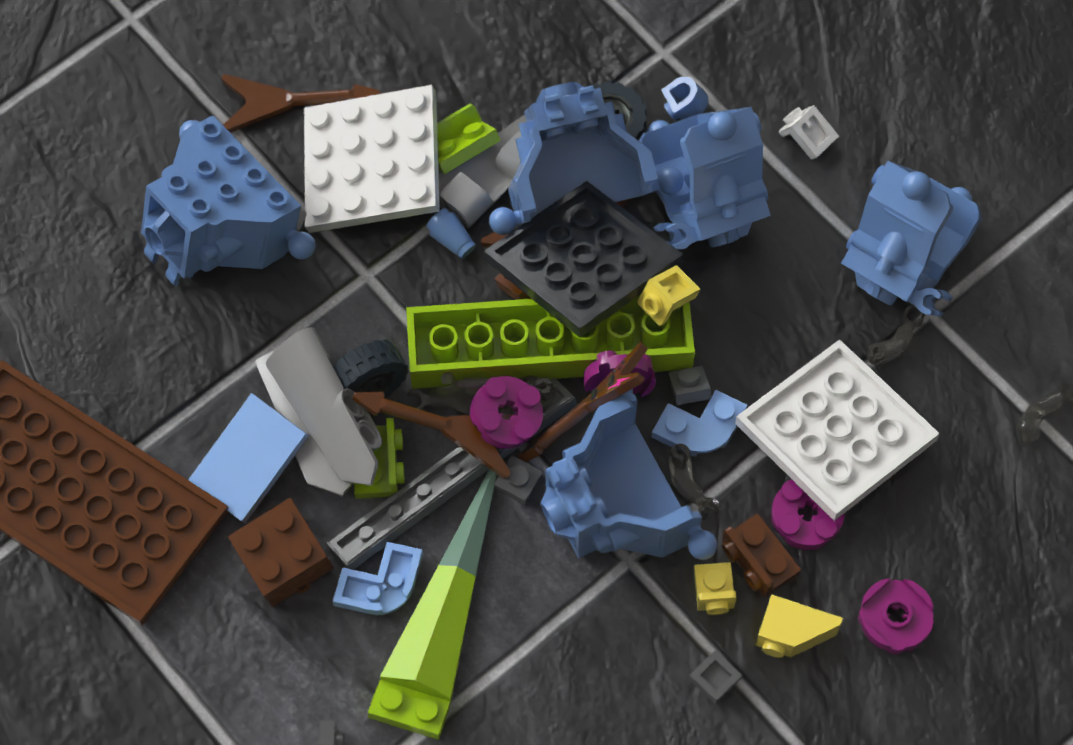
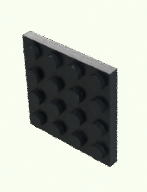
[484,181,683,337]

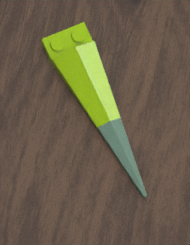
[368,469,497,740]

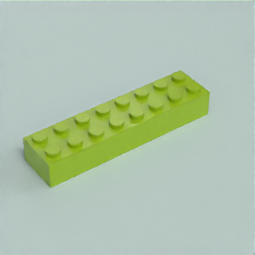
[406,293,695,389]

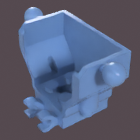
[489,82,684,235]
[639,107,771,249]
[141,115,316,286]
[841,161,982,317]
[541,389,717,560]

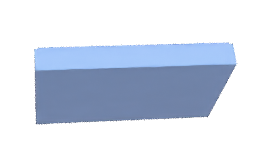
[188,393,309,523]

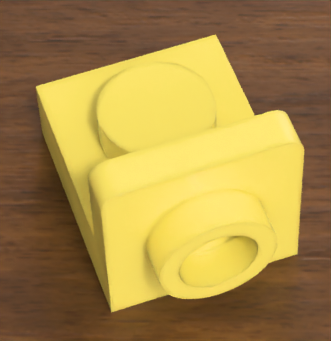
[637,265,700,326]
[694,562,736,615]

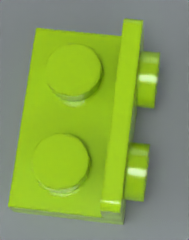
[437,104,501,175]
[354,418,405,499]

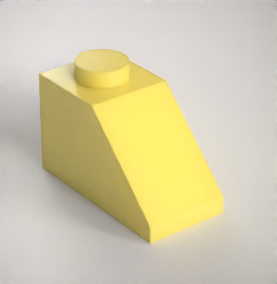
[755,595,843,658]

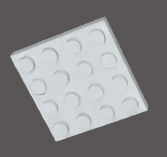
[304,85,440,233]
[735,339,940,521]

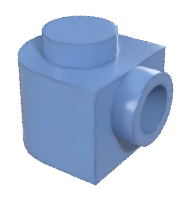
[661,77,708,121]

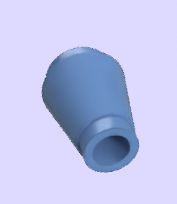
[426,208,476,259]

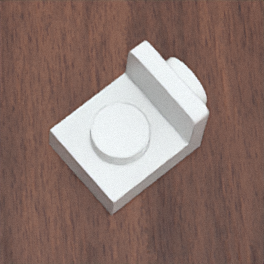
[778,105,839,160]

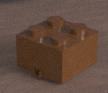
[228,498,334,607]

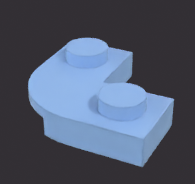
[651,390,747,456]
[333,542,423,615]

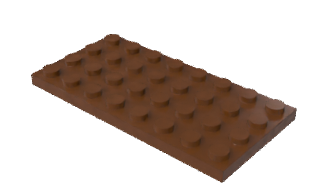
[0,360,229,626]

